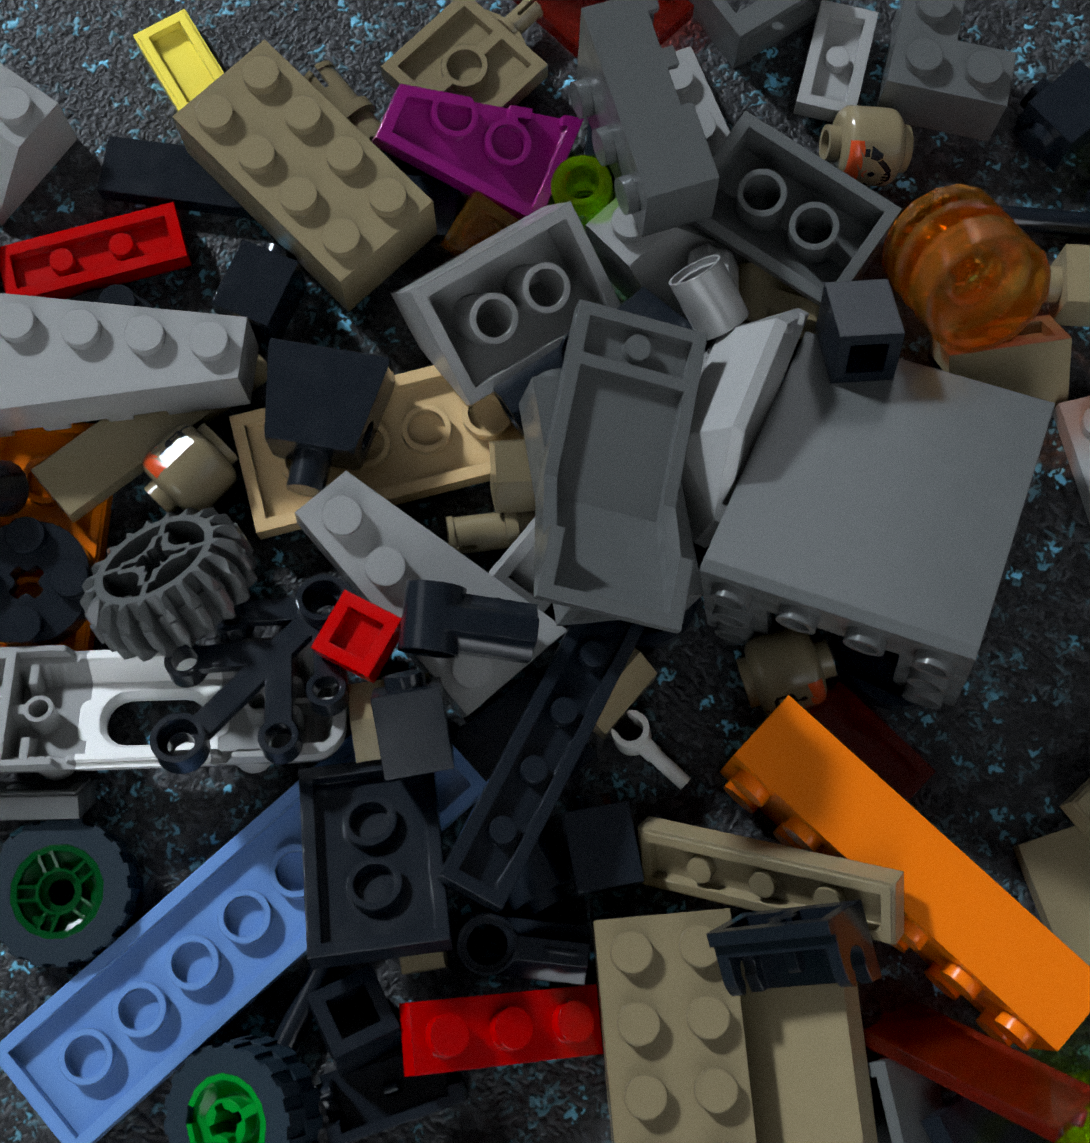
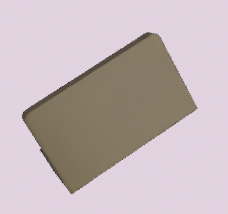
[930,315,1072,408]

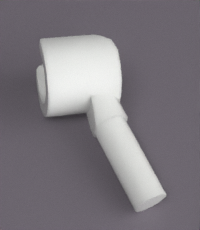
[611,710,691,790]

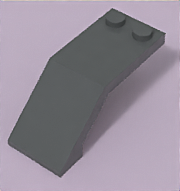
[534,299,708,634]

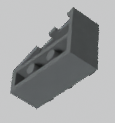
[570,0,720,237]

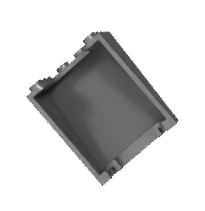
[699,332,1055,709]

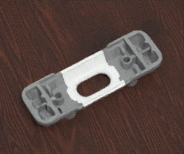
[0,637,349,780]

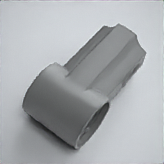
[668,242,749,340]

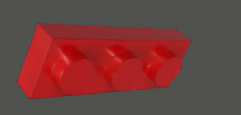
[0,202,192,299]
[399,984,604,1077]

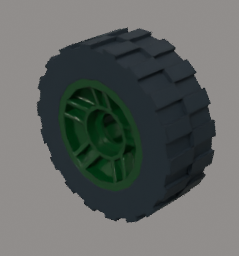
[0,819,144,968]

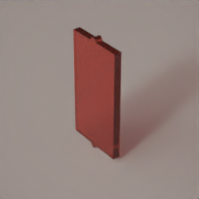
[863,1000,1090,1143]

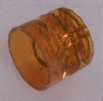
[882,184,1051,353]

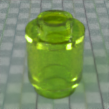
[551,155,614,230]

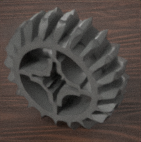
[80,507,258,662]

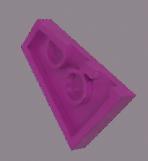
[372,83,584,221]

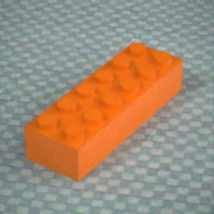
[720,695,1090,1052]

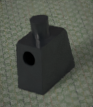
[264,338,395,497]

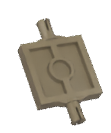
[381,0,548,108]

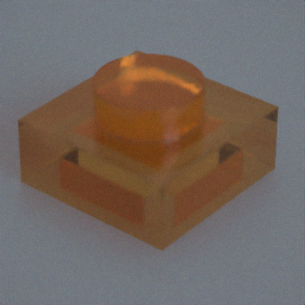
[441,191,519,256]

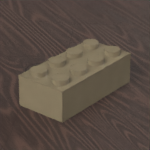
[172,39,437,312]
[591,908,757,1143]

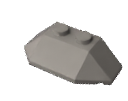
[681,308,809,548]

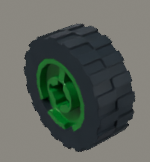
[164,1035,323,1143]

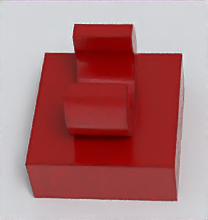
[310,589,402,684]

